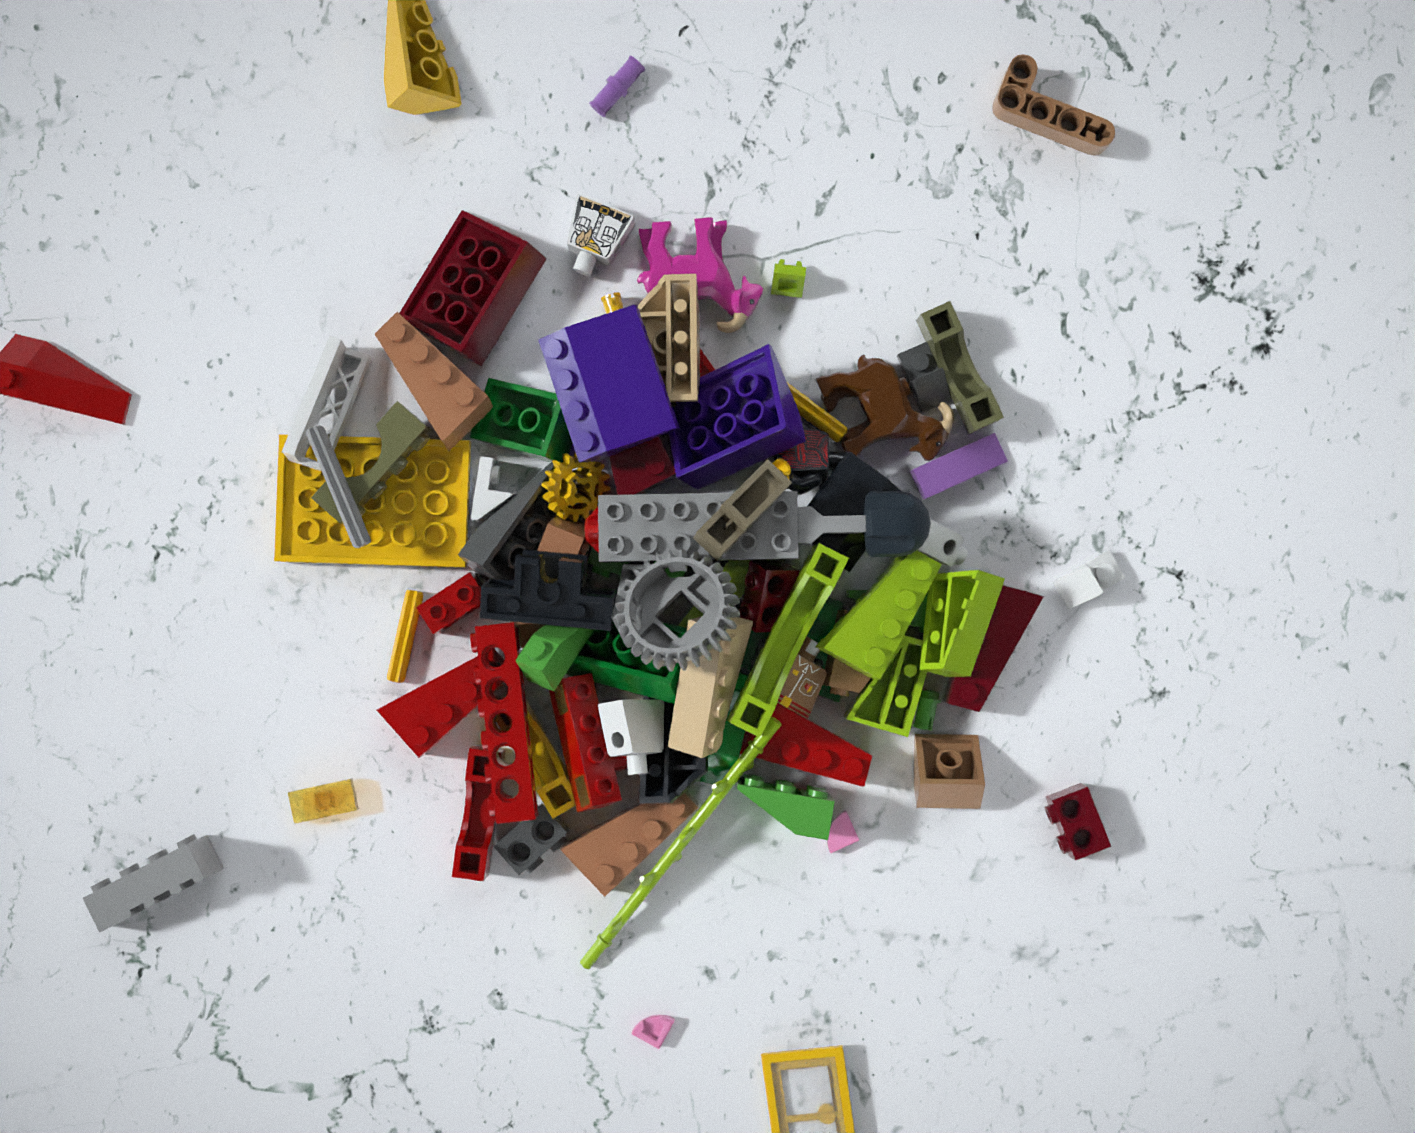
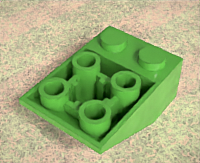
[736,774,835,840]

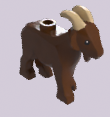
[815,355,954,461]

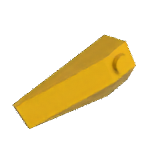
[384,0,462,115]

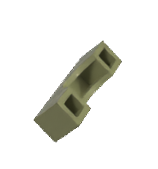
[916,301,1004,435]
[311,401,431,524]

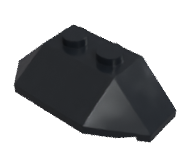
[639,695,708,804]

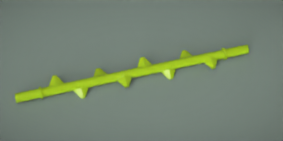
[580,716,782,970]

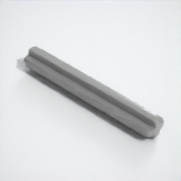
[306,425,371,548]

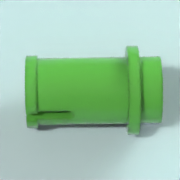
[913,689,942,731]

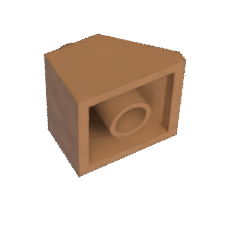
[914,734,985,809]

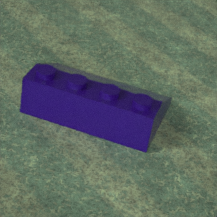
[538,304,679,463]
[668,344,806,490]

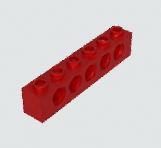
[470,622,539,824]

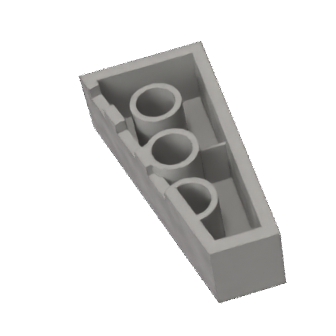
[82,834,224,933]

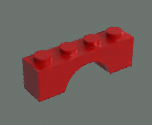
[451,745,506,882]

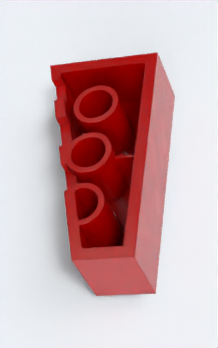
[376,647,505,758]
[740,702,872,787]

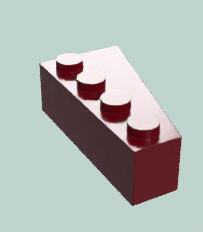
[609,437,676,495]
[943,585,1044,712]

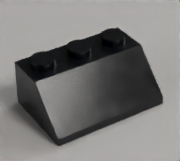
[808,451,902,573]

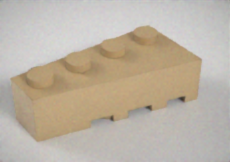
[668,616,753,758]

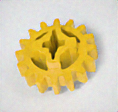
[541,452,610,522]

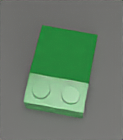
[469,378,572,463]

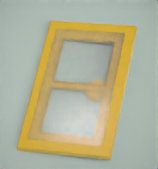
[761,1045,855,1133]

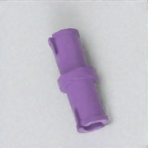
[589,55,646,118]

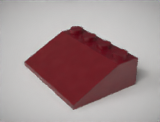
[399,210,547,367]

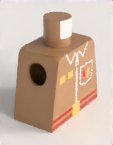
[778,636,827,719]

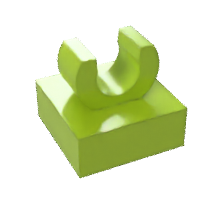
[771,259,806,298]

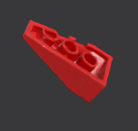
[0,334,132,425]

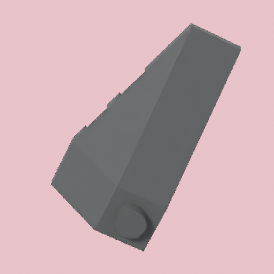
[458,462,556,580]

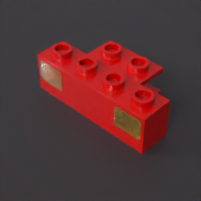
[548,673,628,813]

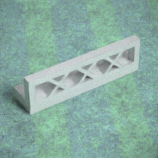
[282,336,371,471]

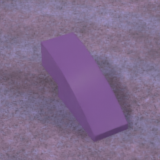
[910,433,1008,500]

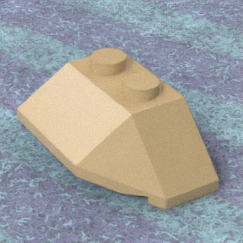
[638,274,700,402]

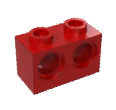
[416,572,483,634]

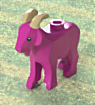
[637,217,763,333]

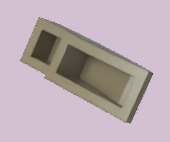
[693,459,792,561]

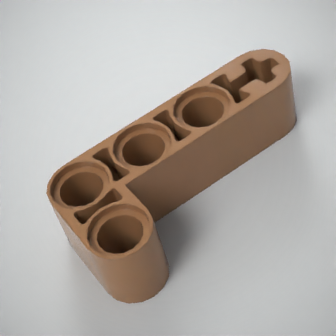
[992,54,1115,156]

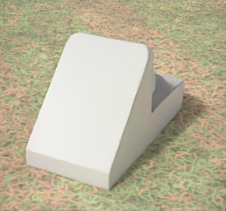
[471,456,515,522]
[1052,550,1125,609]

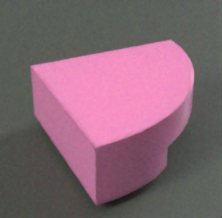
[827,810,859,853]
[631,1014,675,1049]

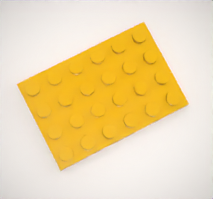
[274,434,471,568]

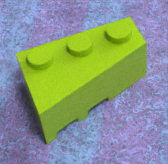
[919,570,1005,677]
[843,635,927,737]

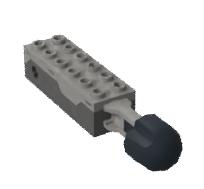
[585,491,931,563]

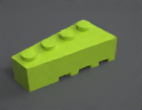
[815,550,942,680]

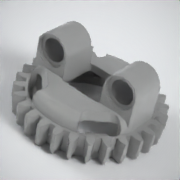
[615,549,740,672]

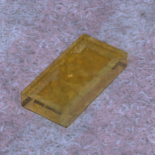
[288,778,359,824]

